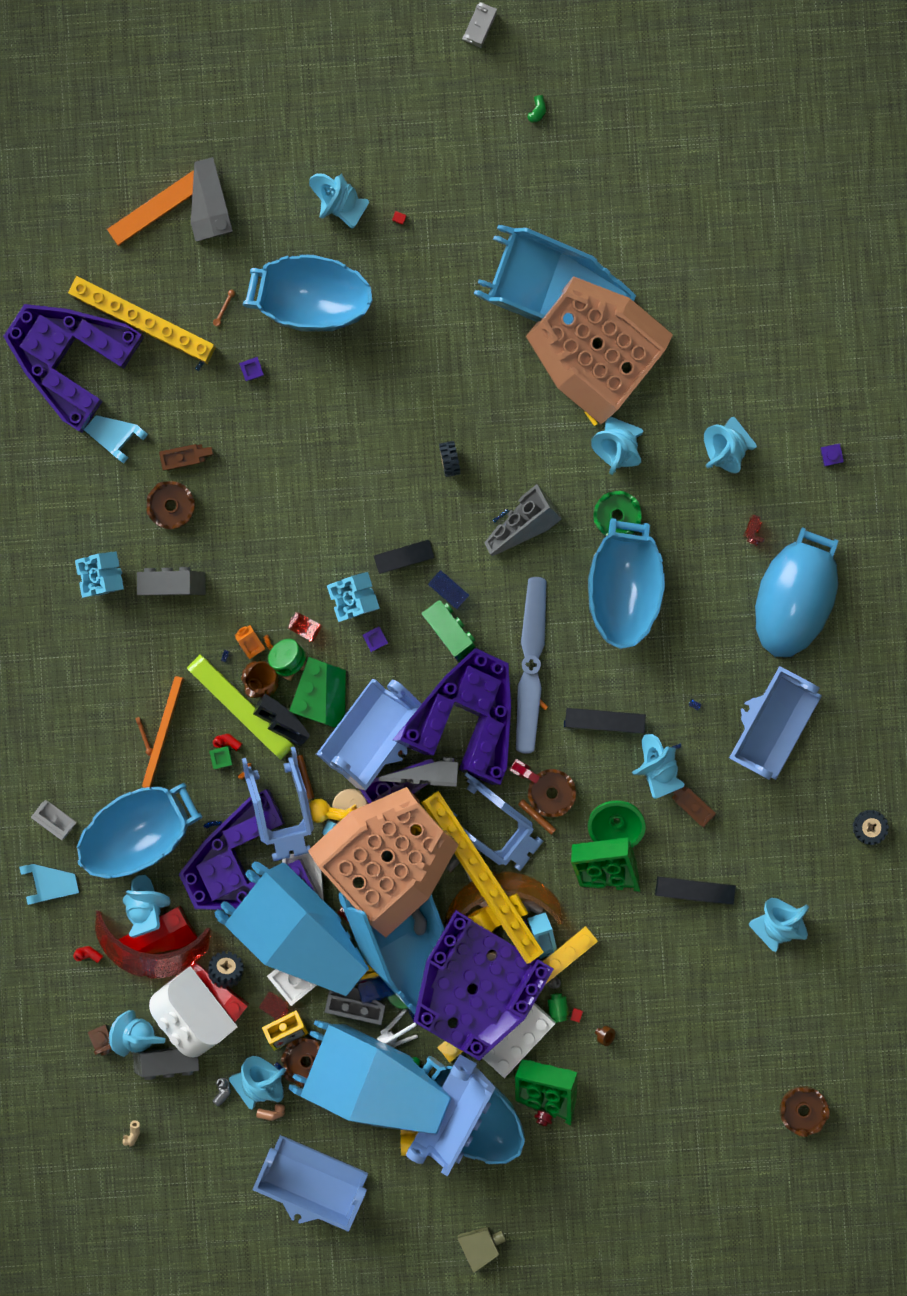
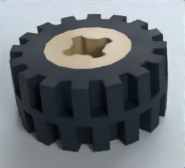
[439,441,461,477]
[853,810,889,845]
[208,951,243,989]

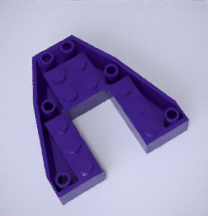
[3,304,144,433]
[393,648,511,785]
[179,789,318,910]

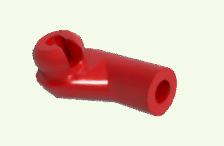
[213,734,242,751]
[73,946,103,963]

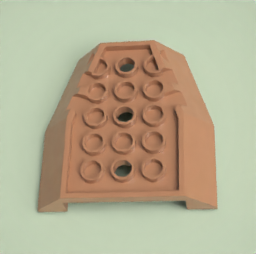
[526,276,673,424]
[308,787,459,937]

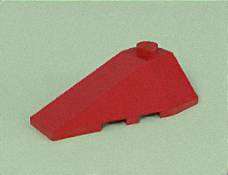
[113,905,198,959]
[177,956,249,1023]

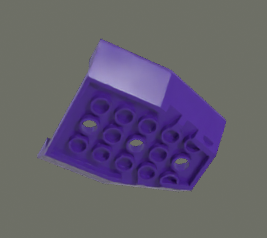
[413,910,554,1061]

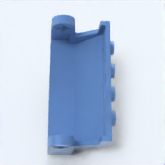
[729,666,822,780]
[316,679,421,790]
[406,1055,495,1176]
[253,1135,368,1232]

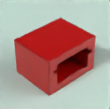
[392,211,407,225]
[570,1008,583,1022]

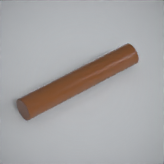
[297,755,314,800]
[518,799,556,835]

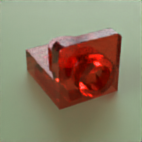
[743,514,765,545]
[259,991,289,1021]

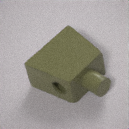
[458,1227,506,1272]

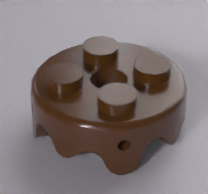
[147,481,195,529]
[528,769,576,817]
[281,1037,321,1087]
[780,1086,830,1137]

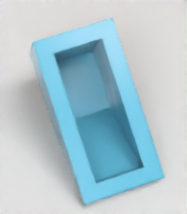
[527,912,557,959]

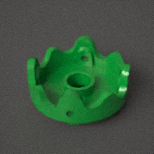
[593,491,642,536]

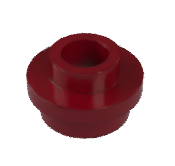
[534,1111,553,1127]

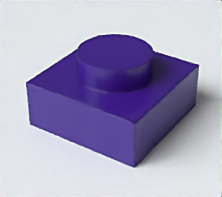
[239,357,264,382]
[820,443,844,467]
[362,626,388,652]

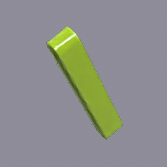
[187,654,294,760]

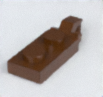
[159,444,214,471]
[672,786,716,828]

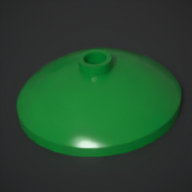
[588,800,646,847]

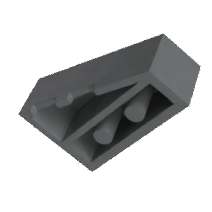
[137,567,206,596]
[325,987,385,1025]
[133,1047,199,1080]

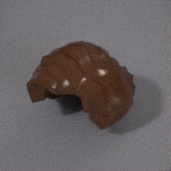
[241,661,279,698]

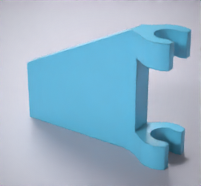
[84,415,148,464]
[19,864,79,905]

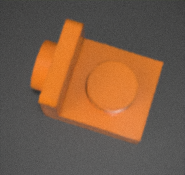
[234,625,265,659]

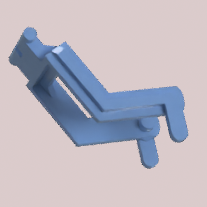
[242,747,314,861]
[451,772,543,871]

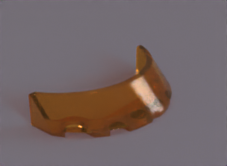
[445,872,562,926]

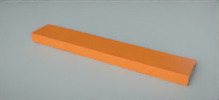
[107,170,194,246]
[142,676,184,788]

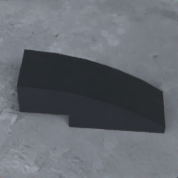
[374,540,435,574]
[253,694,310,746]

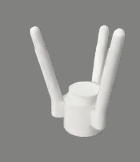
[377,1009,418,1048]

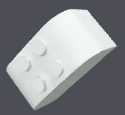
[149,966,237,1057]

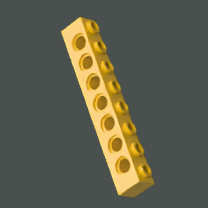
[68,276,216,364]

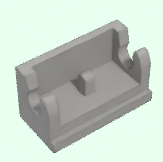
[462,2,497,48]
[31,800,77,840]

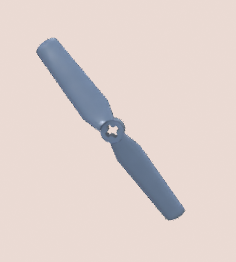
[516,577,547,754]

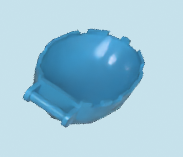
[243,255,373,331]
[588,518,665,649]
[755,527,838,657]
[77,783,202,879]
[422,1056,525,1164]

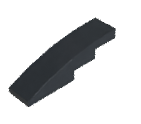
[565,708,646,734]
[655,876,736,905]

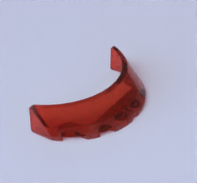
[95,910,212,979]

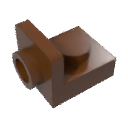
[88,1024,112,1056]

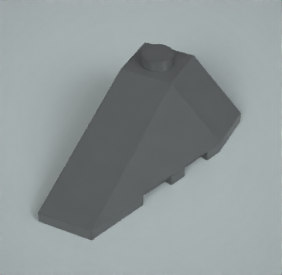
[191,157,233,242]
[484,484,562,556]
[379,757,458,787]

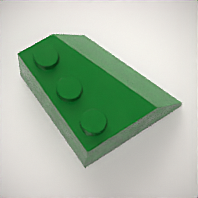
[290,657,346,728]
[571,837,640,892]
[515,1059,577,1126]

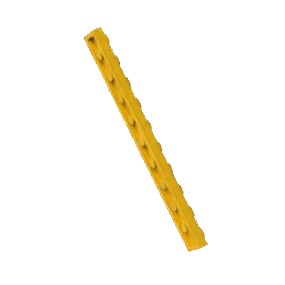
[421,791,544,964]
[437,926,598,1062]

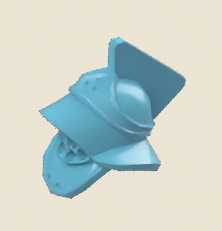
[309,173,369,228]
[591,417,643,475]
[704,417,757,473]
[632,734,685,799]
[123,875,170,938]
[749,898,809,952]
[109,1010,166,1057]
[229,1056,286,1110]

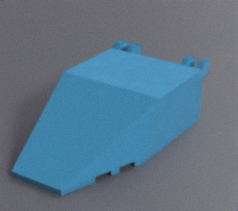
[474,225,636,324]
[214,862,369,996]
[339,893,444,1015]
[289,1020,452,1134]

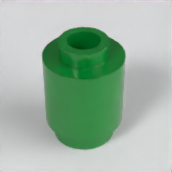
[547,993,569,1022]

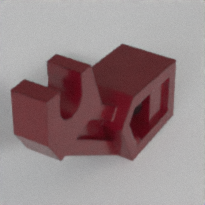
[510,759,540,783]

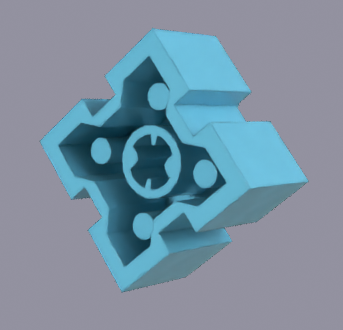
[75,551,124,598]
[327,572,380,622]

